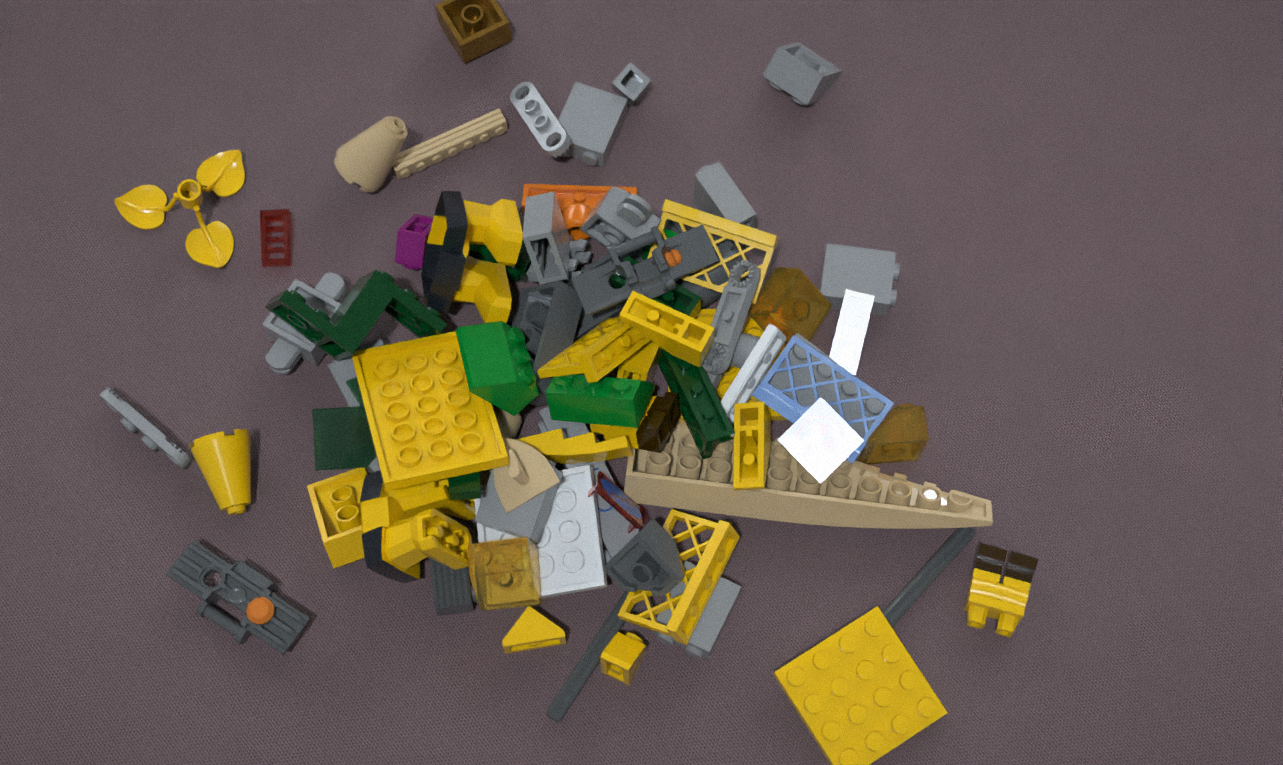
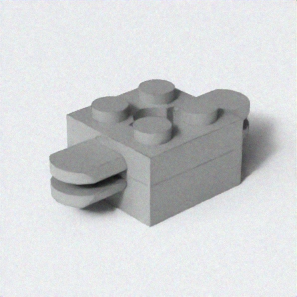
[580,186,661,259]
[262,273,347,375]

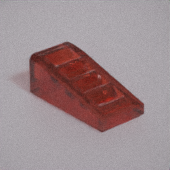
[260,209,291,267]

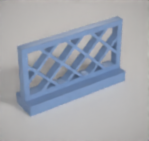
[752,335,895,464]

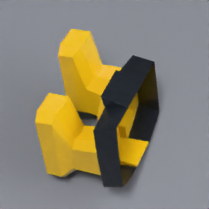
[421,191,523,324]
[360,470,476,583]

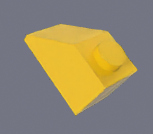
[600,632,646,686]

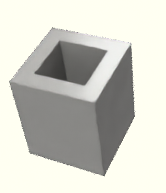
[612,62,651,106]

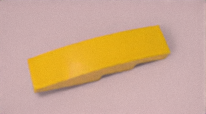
[516,428,633,464]

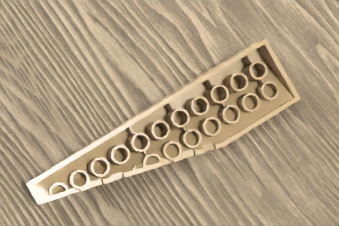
[623,421,993,529]

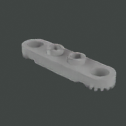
[510,82,571,158]
[702,260,760,375]
[98,387,192,469]

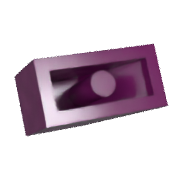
[394,214,433,269]

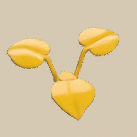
[114,150,245,269]

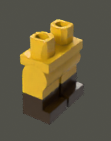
[590,391,681,453]
[964,543,1038,637]

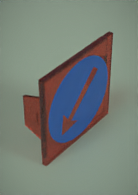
[588,471,645,533]

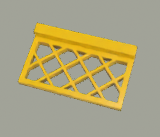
[647,199,780,304]
[537,317,650,383]
[618,509,740,645]

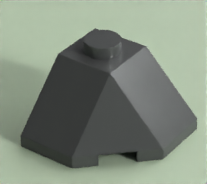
[604,518,684,596]

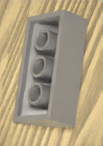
[757,333,892,439]

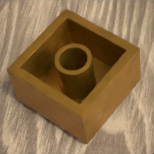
[435,0,512,63]

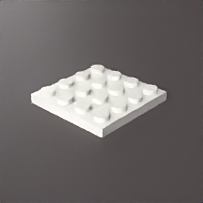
[474,465,608,608]

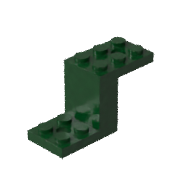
[265,270,447,361]

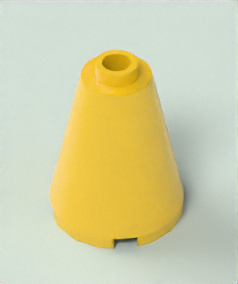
[190,429,251,516]

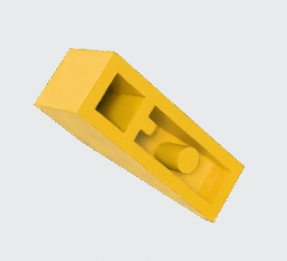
[619,291,715,368]
[733,402,771,491]

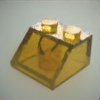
[748,267,832,343]
[858,403,929,465]
[468,537,542,612]

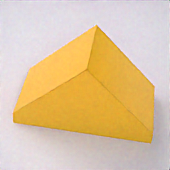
[502,606,566,654]

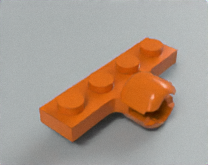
[522,184,637,241]

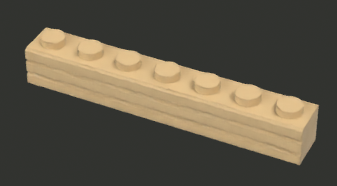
[391,108,508,180]

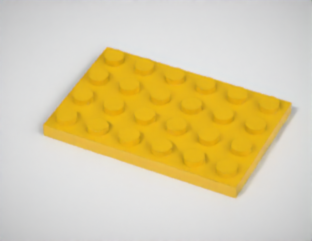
[351,331,509,492]

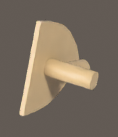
[493,437,560,514]

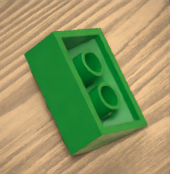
[456,321,539,416]
[546,374,655,428]

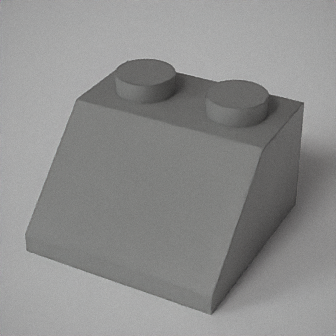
[762,42,842,106]

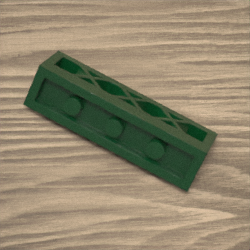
[657,347,735,459]

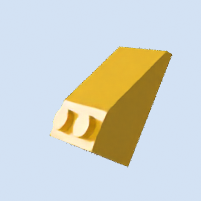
[307,466,367,569]

